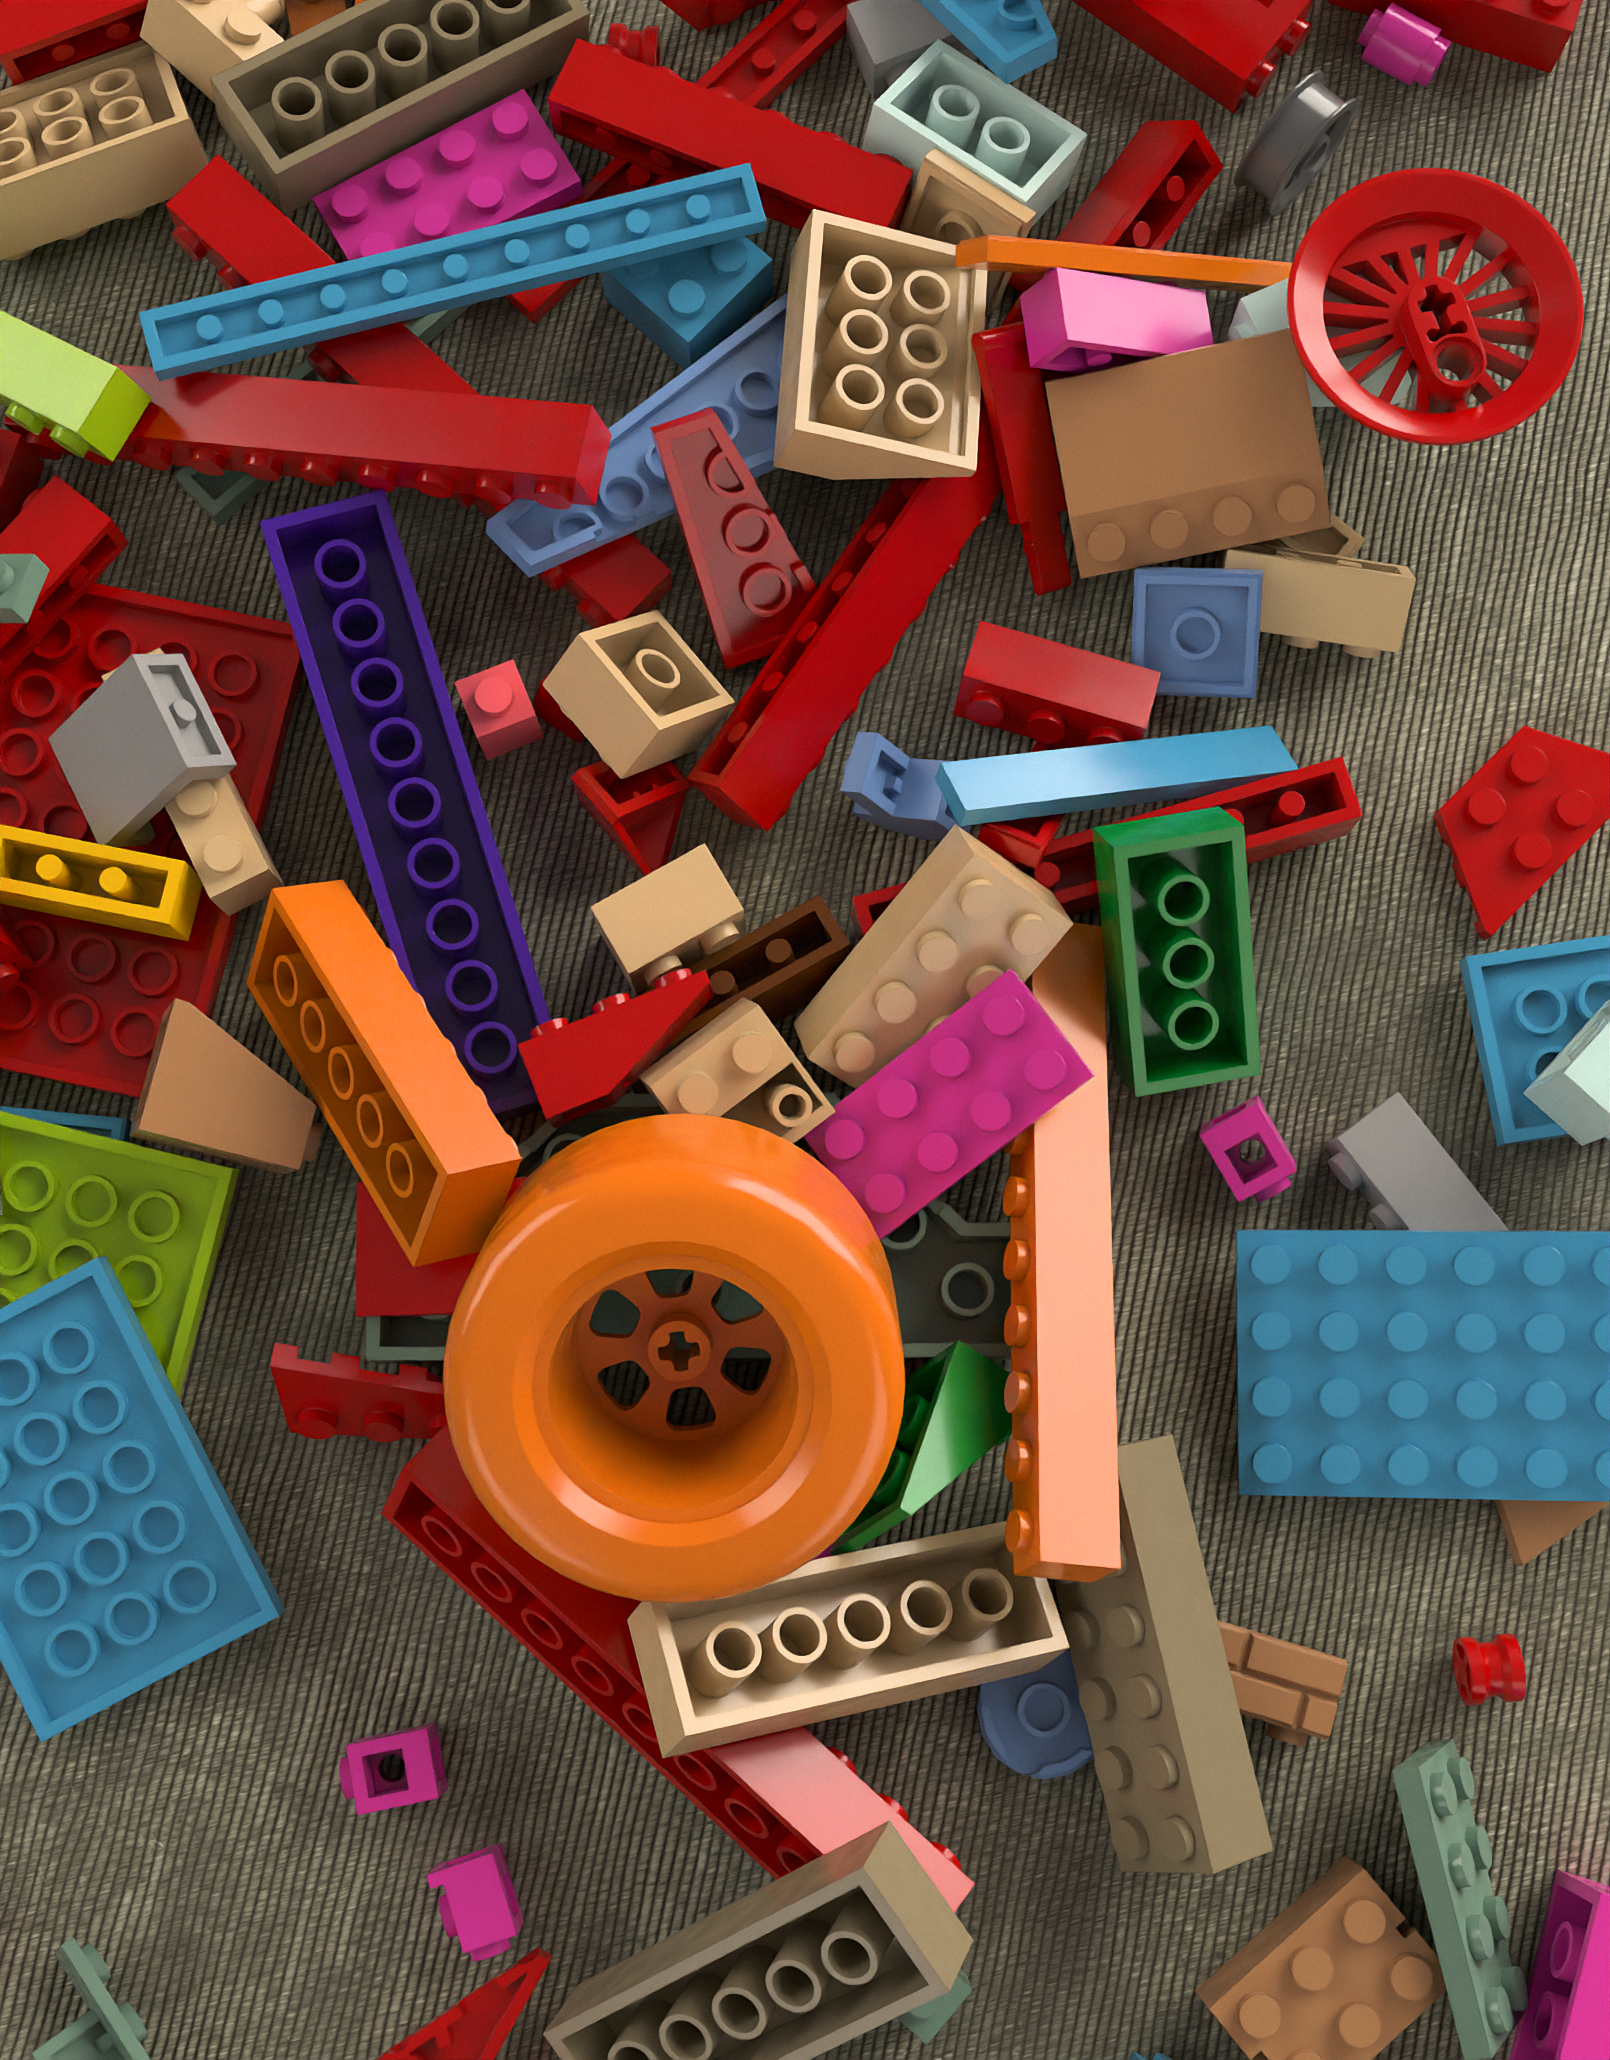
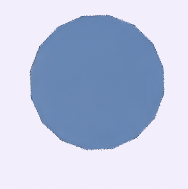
[975,1648,1094,1779]

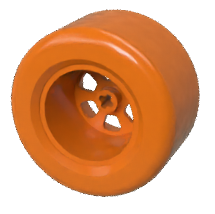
[443,1114,905,1604]

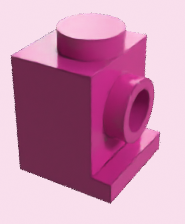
[1200,1094,1297,1202]
[339,1721,448,1815]
[426,1842,524,1962]

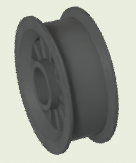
[1233,70,1360,215]

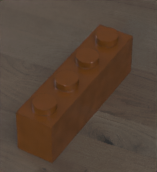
[631,895,852,1094]

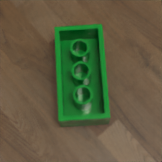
[1092,806,1261,1097]

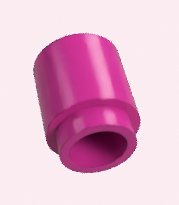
[1357,2,1452,87]

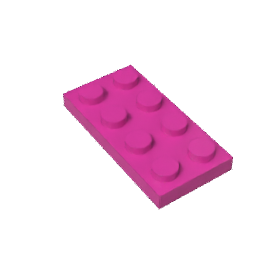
[312,89,584,261]
[803,968,1096,1240]

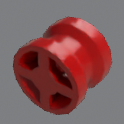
[608,22,661,67]
[1452,1633,1526,1706]

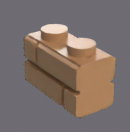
[1218,1620,1348,1748]

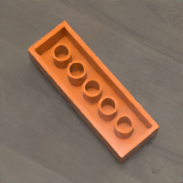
[246,880,522,1267]

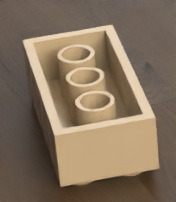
[793,824,1074,1089]

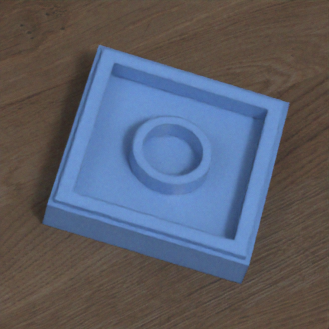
[1131,566,1263,698]

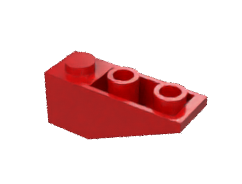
[517,968,714,1128]

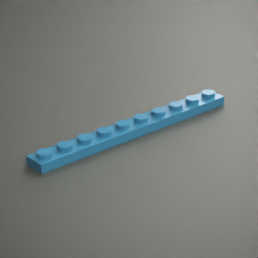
[138,162,767,381]

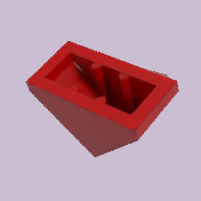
[571,760,692,877]

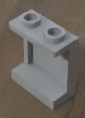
[48,654,237,848]

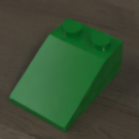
[830,1340,1012,1556]

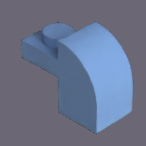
[840,731,971,841]

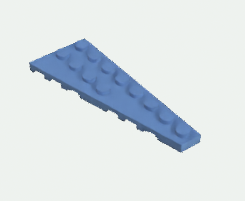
[486,292,788,578]

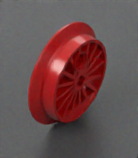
[1286,168,1584,446]

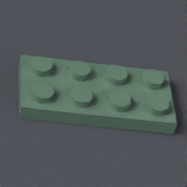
[1392,1738,1528,2060]

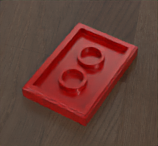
[356,1177,528,1318]

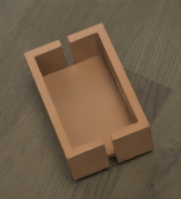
[1195,1855,1447,2060]

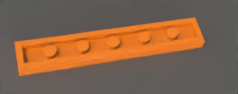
[955,235,1292,293]

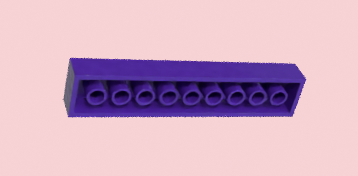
[259,489,551,1123]

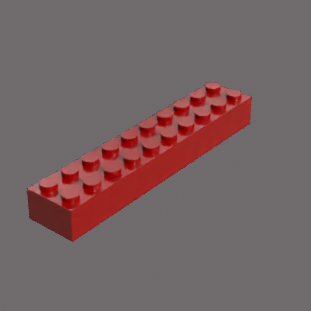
[381,1423,975,1913]

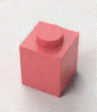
[454,659,544,760]

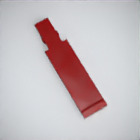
[971,321,1071,596]

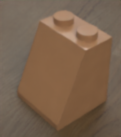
[129,998,322,1175]

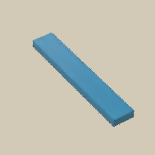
[935,725,1299,826]

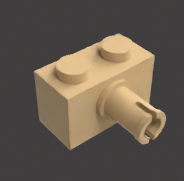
[140,0,286,103]

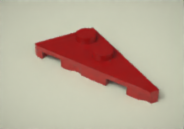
[373,1947,553,2060]

